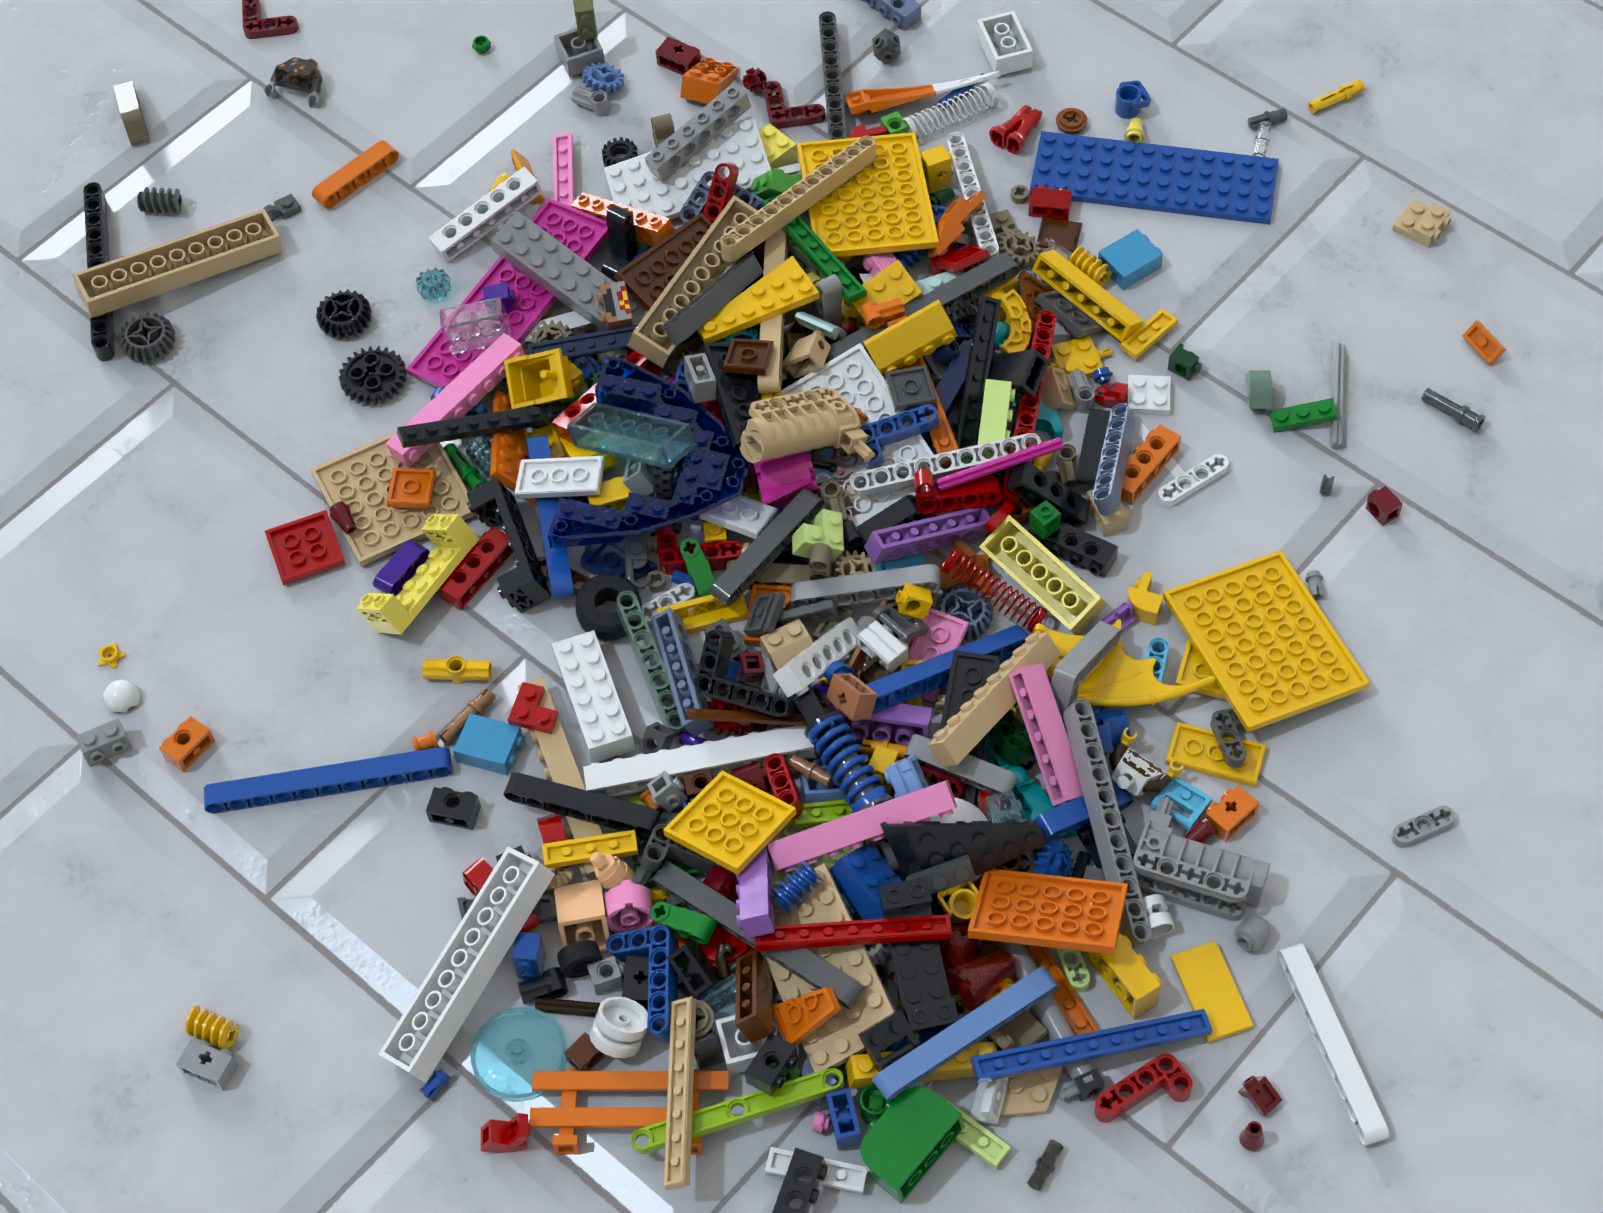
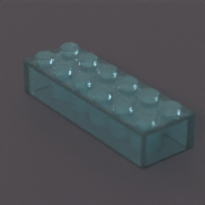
[567,402,696,469]

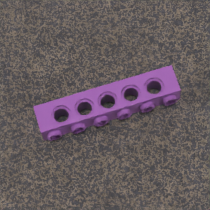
[865,507,991,564]

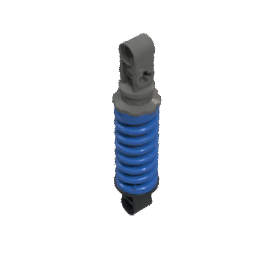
[795,686,901,872]

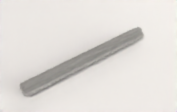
[1330,342,1345,449]

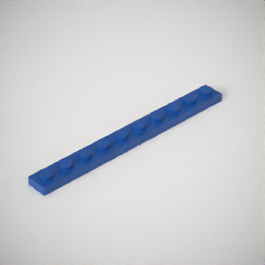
[970,1009,1213,1084]

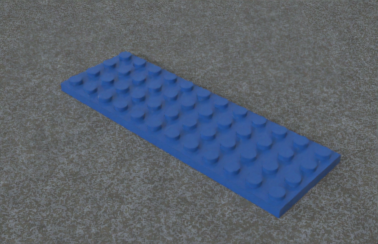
[1029,131,1279,225]

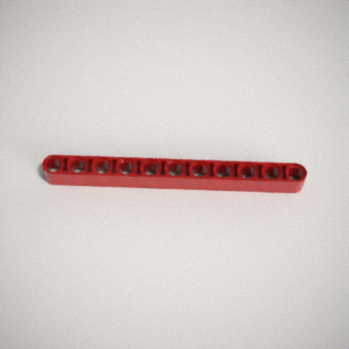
[1001,310,1056,507]

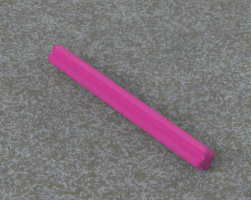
[937,437,1063,491]

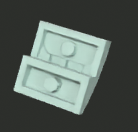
[795,312,847,340]

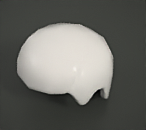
[103,680,141,713]

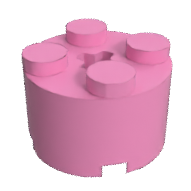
[604,880,653,933]

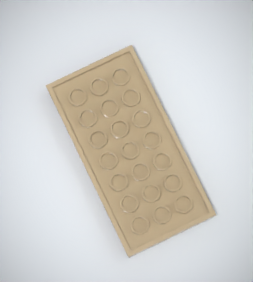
[762,863,895,1073]

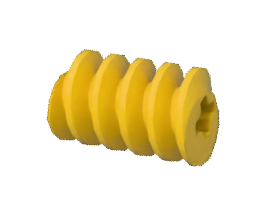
[1069,246,1112,287]
[185,1005,240,1050]

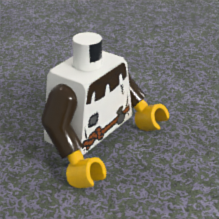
[1109,727,1183,796]

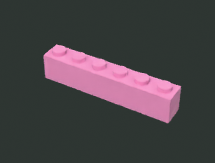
[1008,663,1084,806]

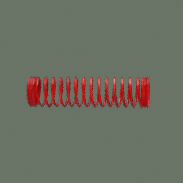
[941,548,1047,633]

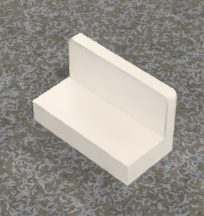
[970,1077,1009,1124]

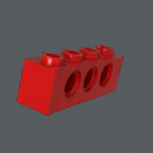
[438,526,514,611]

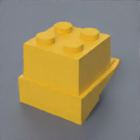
[504,348,574,409]

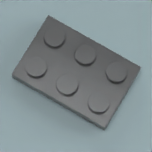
[1035,290,1104,338]

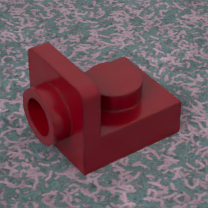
[1238,1075,1283,1116]

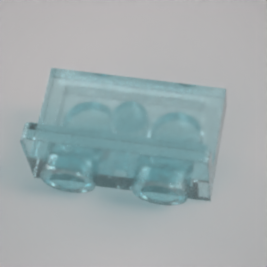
[700,963,736,1013]

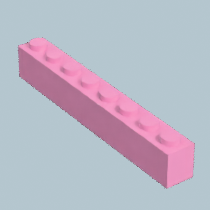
[386,333,525,468]
[767,780,957,873]

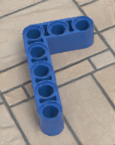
[606,925,679,1043]

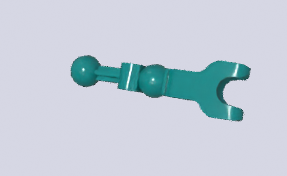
[994,321,1063,439]
[985,729,1078,849]

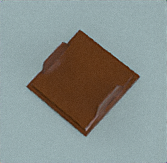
[1037,217,1082,254]

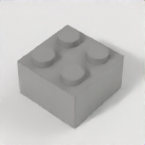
[554,28,605,77]

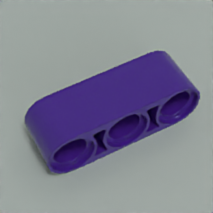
[373,539,429,596]

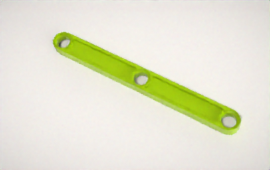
[631,1068,844,1154]

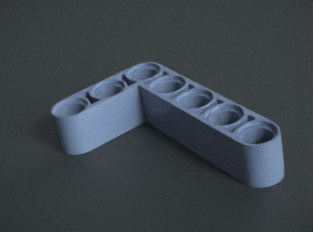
[680,171,764,224]

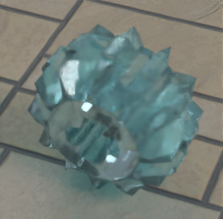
[416,267,451,302]

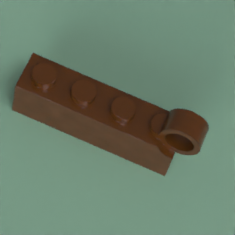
[735,949,775,1044]

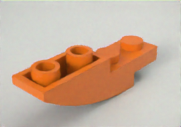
[928,190,986,258]

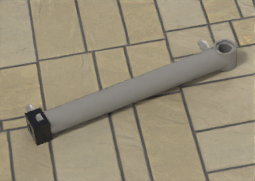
[1002,942,1104,1101]

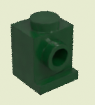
[1167,343,1202,381]

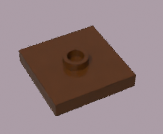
[723,338,774,375]

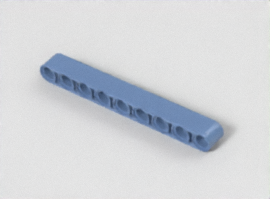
[872,966,1059,1101]

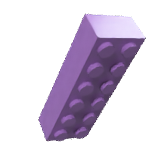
[791,692,932,747]

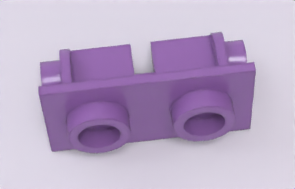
[1091,602,1139,631]

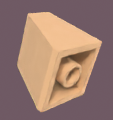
[554,879,610,953]

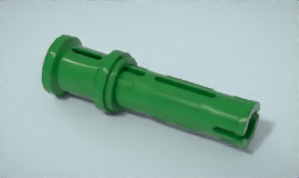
[444,443,488,490]

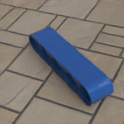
[1035,782,1134,842]

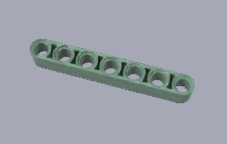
[616,591,685,736]

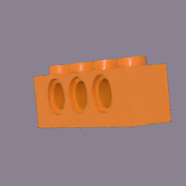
[1121,424,1181,505]

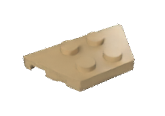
[999,1042,1063,1119]

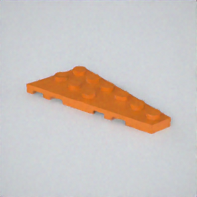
[490,390,537,507]

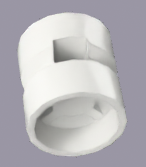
[1143,894,1175,939]

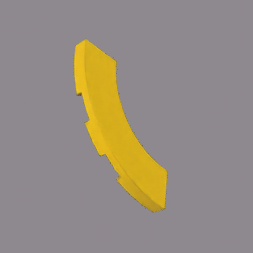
[999,289,1032,354]

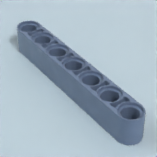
[1092,403,1135,516]

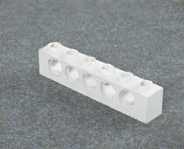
[429,167,543,263]
[773,617,861,698]

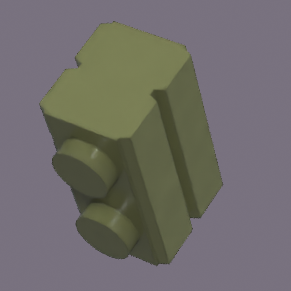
[573,0,598,40]

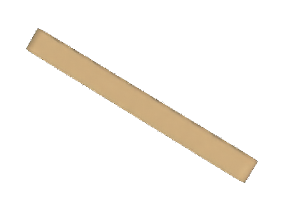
[720,136,876,262]
[757,228,788,394]

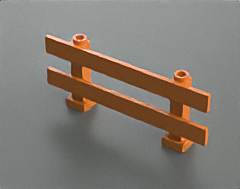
[529,1069,729,1155]

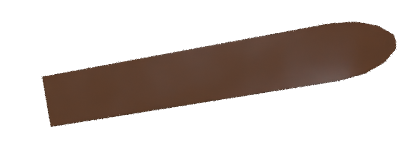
[686,708,809,726]

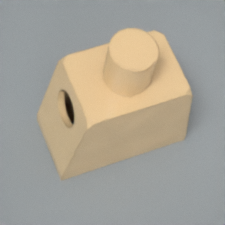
[782,330,831,379]

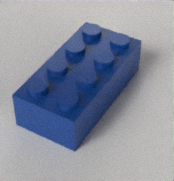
[830,842,902,948]

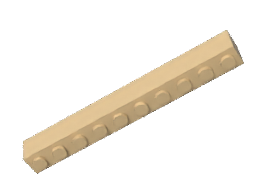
[516,677,603,881]

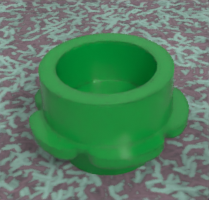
[472,35,491,53]

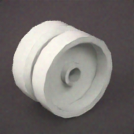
[589,996,648,1059]

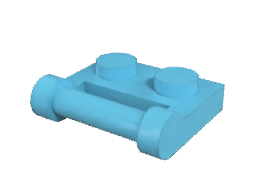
[1150,778,1212,832]

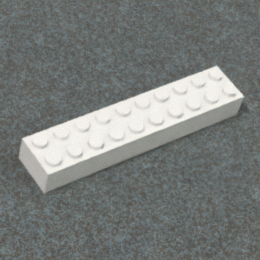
[378,847,555,1083]

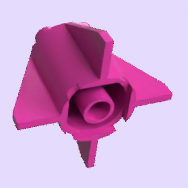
[754,451,819,509]

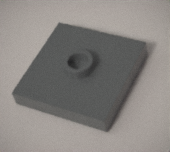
[884,365,937,412]

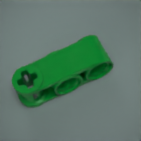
[680,538,716,597]
[650,902,718,945]

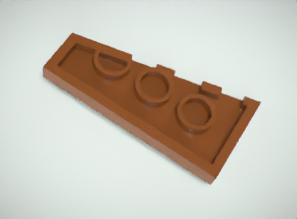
[1019,271,1053,356]

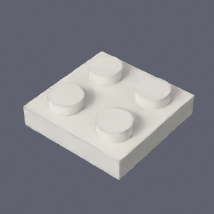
[1127,375,1171,415]

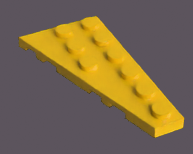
[697,256,820,343]

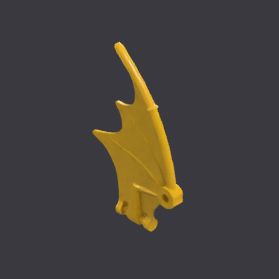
[1033,619,1216,707]

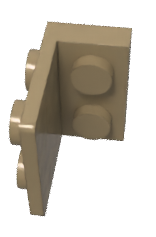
[985,1010,1048,1051]

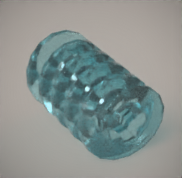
[466,435,493,480]

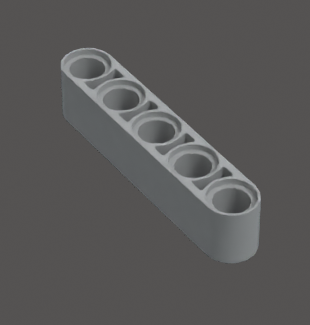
[904,734,1018,799]

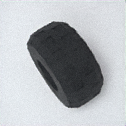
[575,573,642,641]

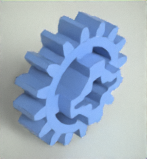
[582,62,624,95]

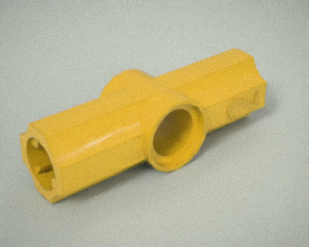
[422,656,492,684]

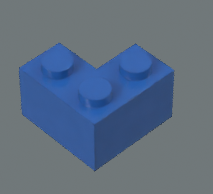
[1094,709,1131,755]

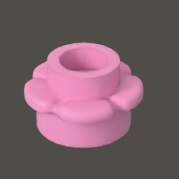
[812,1110,830,1134]

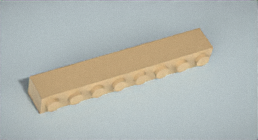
[928,632,1061,767]

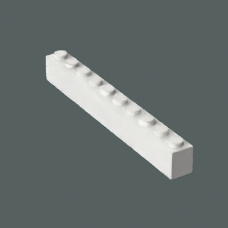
[583,725,816,797]

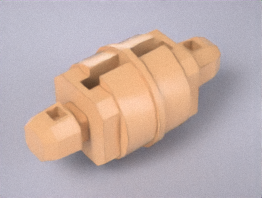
[590,852,635,890]

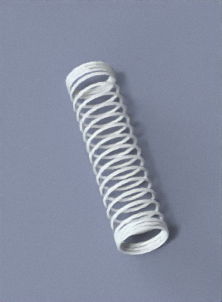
[903,82,999,140]

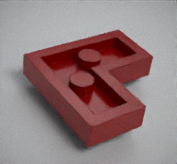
[508,682,559,734]

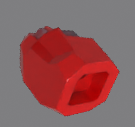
[1094,382,1128,408]

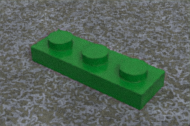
[1270,398,1338,433]

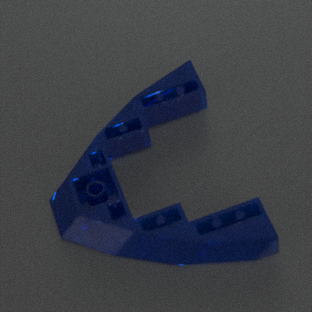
[548,356,751,548]

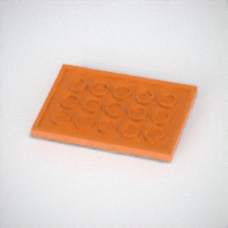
[968,869,1128,955]

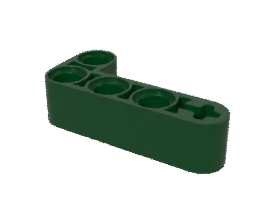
[989,720,1068,765]

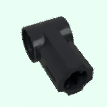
[518,967,569,1004]

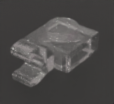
[1040,238,1072,261]

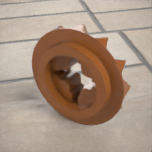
[1056,108,1087,135]

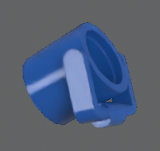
[1115,80,1151,119]

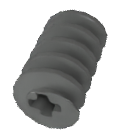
[137,187,182,213]

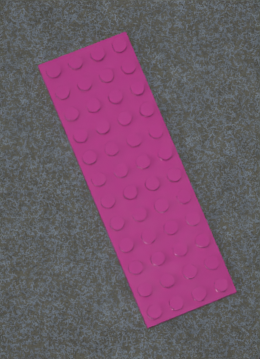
[406,198,608,389]

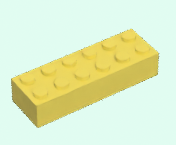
[979,515,1107,635]

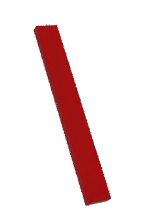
[755,914,952,951]

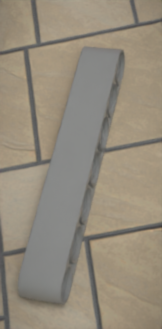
[791,564,941,609]

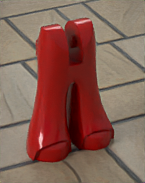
[989,105,1043,154]

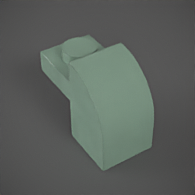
[1246,370,1272,409]

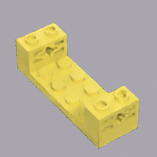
[356,514,479,635]

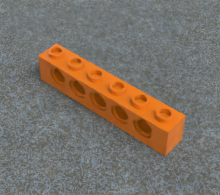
[570,193,675,246]

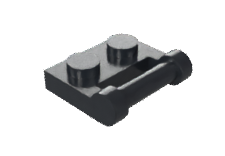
[858,1009,922,1072]

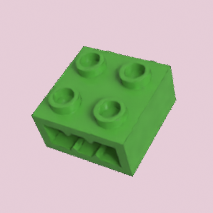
[751,168,802,200]

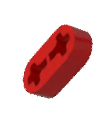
[983,500,1016,534]

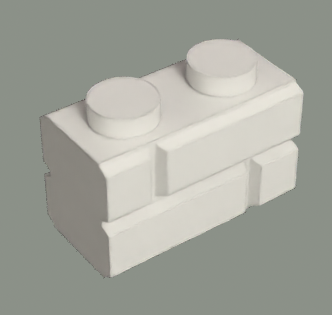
[857,620,908,673]

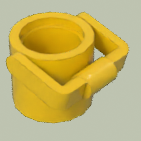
[937,881,979,925]

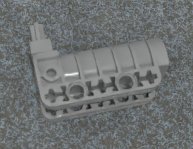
[1133,797,1270,921]

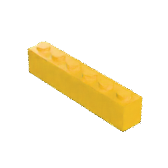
[1032,249,1144,342]
[846,1042,997,1089]

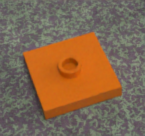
[386,468,436,509]

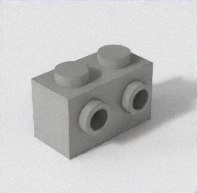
[76,718,132,767]

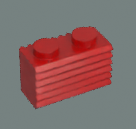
[1028,186,1072,220]

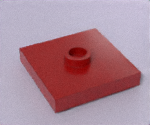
[935,245,990,273]

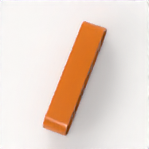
[312,140,399,209]

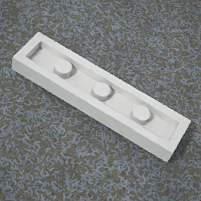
[765,1147,868,1194]

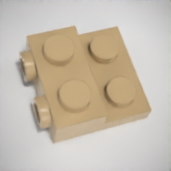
[1392,199,1452,248]

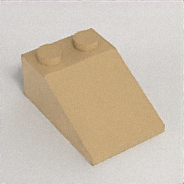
[760,619,819,698]

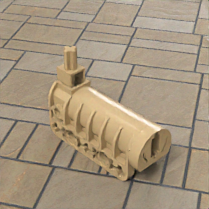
[740,387,875,463]

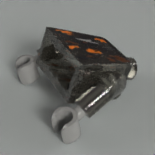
[264,57,323,108]

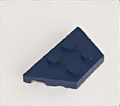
[580,524,657,580]

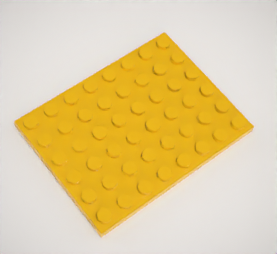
[797,132,939,257]
[1163,550,1370,733]

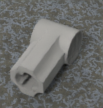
[571,87,611,117]
[1067,369,1095,414]

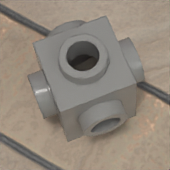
[647,770,687,813]

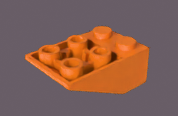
[680,57,739,104]

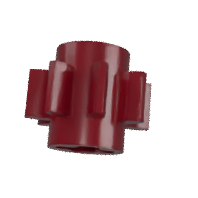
[743,68,767,93]

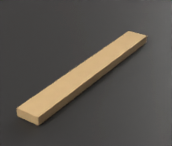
[664,996,696,1191]

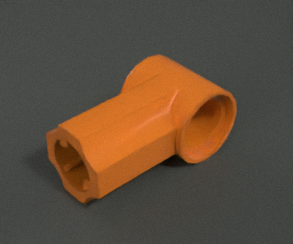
[860,298,905,330]

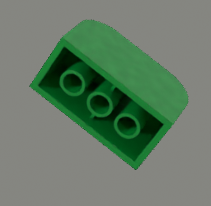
[861,1086,965,1204]

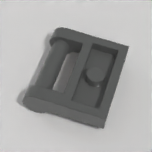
[872,602,930,644]

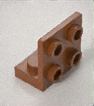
[937,539,979,589]

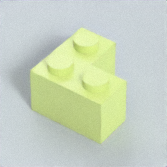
[792,509,844,563]

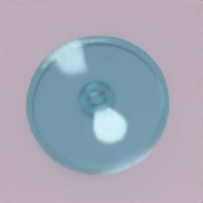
[470,1007,568,1102]

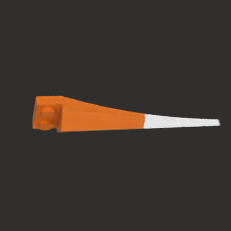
[844,71,1001,115]

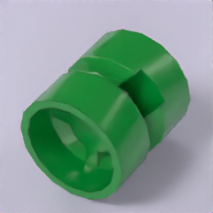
[860,1084,892,1125]

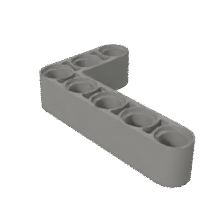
[1050,620,1122,726]

